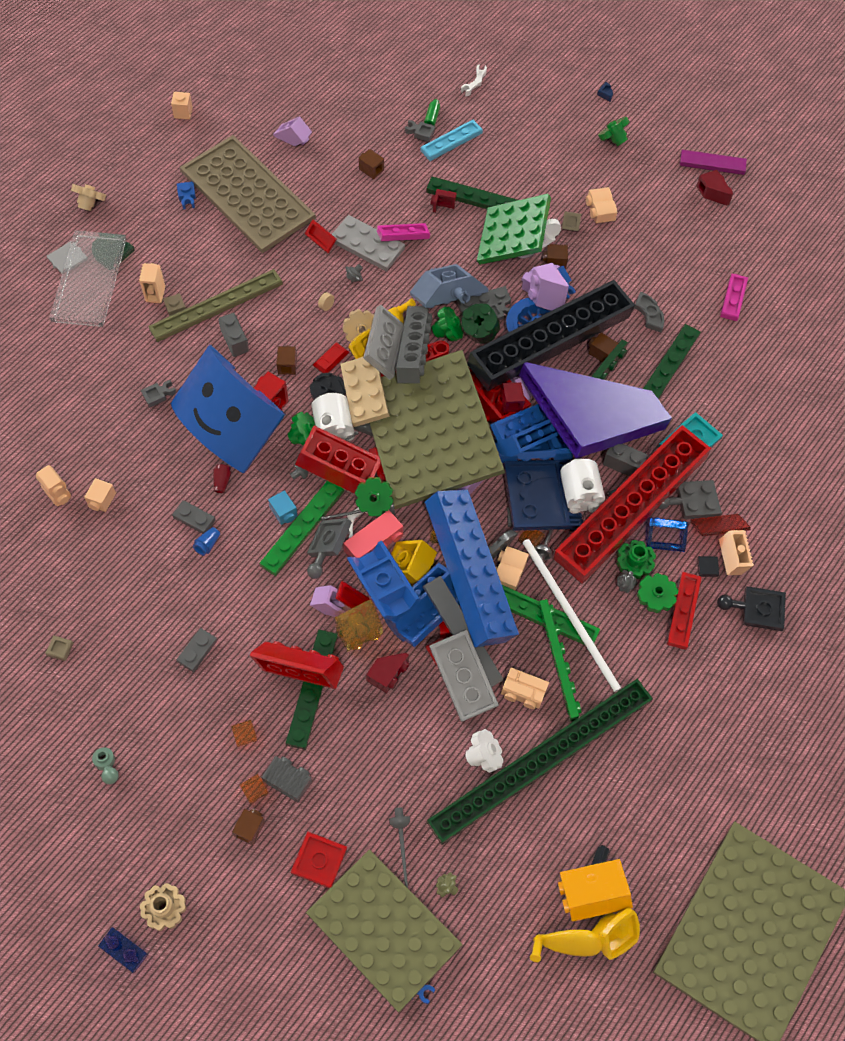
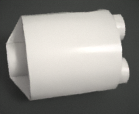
[311,393,354,441]
[560,458,605,514]

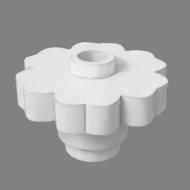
[465,729,503,773]

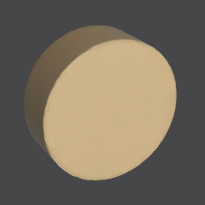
[318,292,334,311]

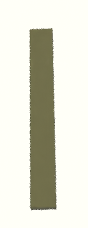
[148,269,283,342]

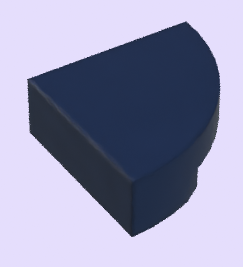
[597,82,613,102]

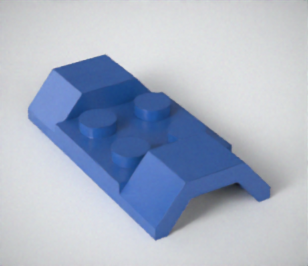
[494,435,573,463]
[347,541,420,620]

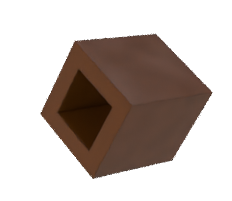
[358,149,384,180]
[542,244,568,269]
[588,332,618,363]
[276,345,297,375]
[232,809,265,846]

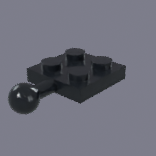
[717,586,786,631]

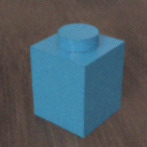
[268,490,297,525]

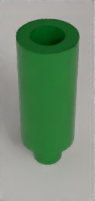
[424,99,441,126]

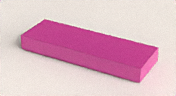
[376,223,430,241]
[720,273,748,321]

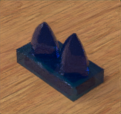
[98,927,148,973]

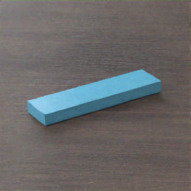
[421,120,483,161]

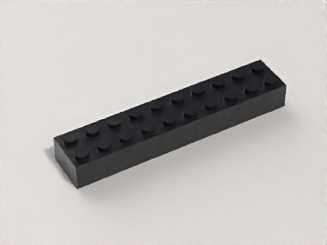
[467,280,635,391]

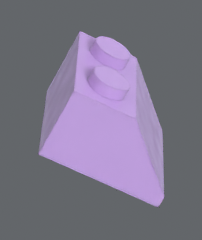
[528,263,569,311]

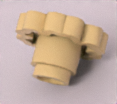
[71,184,106,211]
[342,309,374,342]
[140,883,187,931]

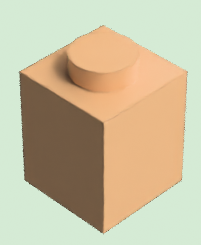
[171,92,193,119]
[84,478,116,512]

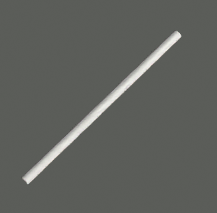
[523,539,621,692]

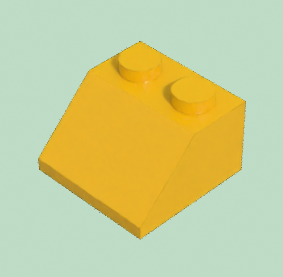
[391,540,437,586]

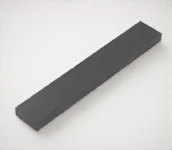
[423,576,504,687]

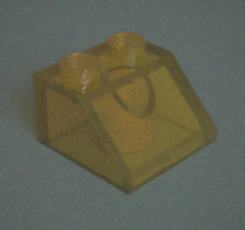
[335,599,383,652]

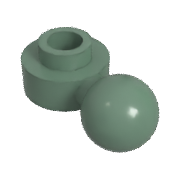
[92,748,119,785]

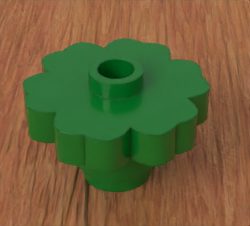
[598,116,630,146]
[432,306,463,342]
[288,412,315,446]
[355,477,394,516]
[616,540,656,579]
[637,573,678,613]

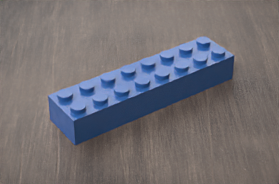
[425,489,519,648]

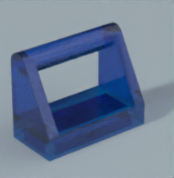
[646,517,689,552]

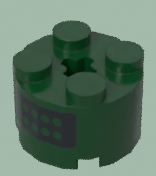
[462,303,500,344]

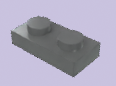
[172,500,216,534]
[176,628,218,673]

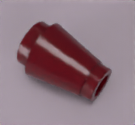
[213,464,232,494]

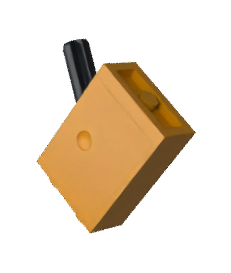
[558,845,633,922]

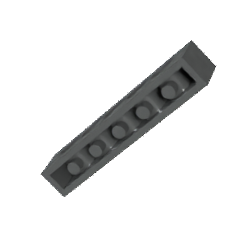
[396,306,432,383]

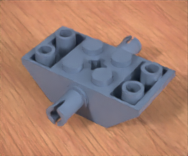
[410,264,489,308]

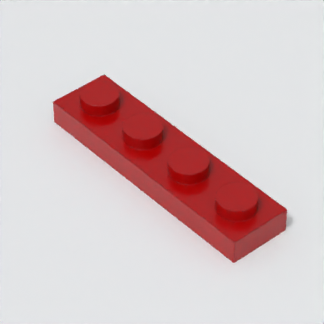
[667,572,702,650]

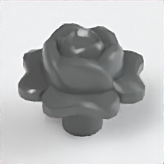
[345,264,363,282]
[617,570,637,593]

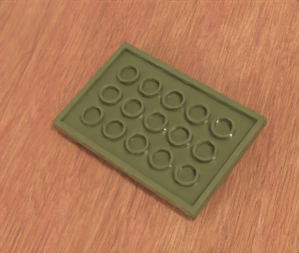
[306,849,463,1013]

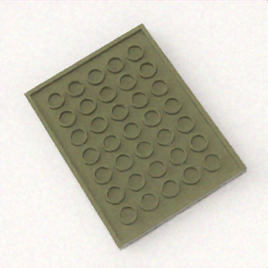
[370,350,505,510]
[652,821,845,1041]

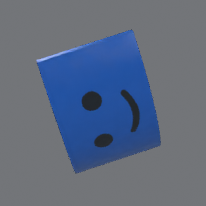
[170,345,286,473]

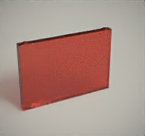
[691,514,751,537]

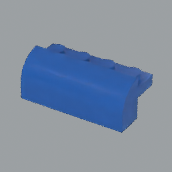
[490,404,559,457]
[385,563,460,647]

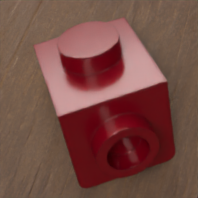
[430,189,457,213]

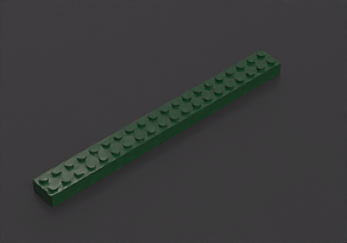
[427,679,653,845]

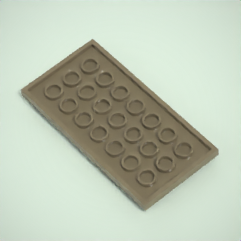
[180,135,316,253]

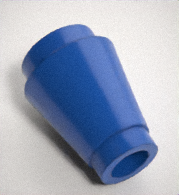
[193,527,220,556]

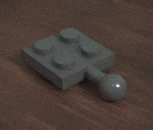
[658,480,722,519]
[307,518,352,579]

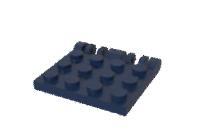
[503,460,583,531]

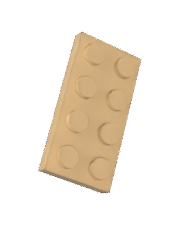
[340,357,390,427]

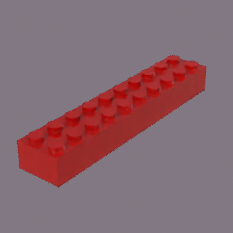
[554,425,711,584]

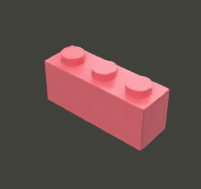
[343,511,403,558]

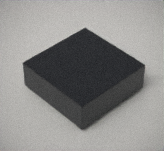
[697,556,719,577]

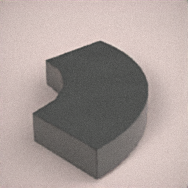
[634,292,664,333]
[489,529,518,560]

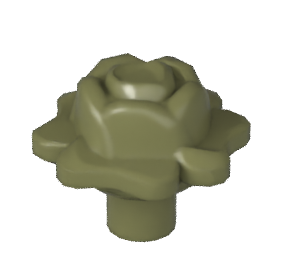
[436,872,458,897]

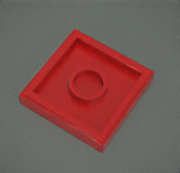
[291,831,348,889]

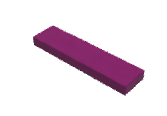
[679,150,747,175]

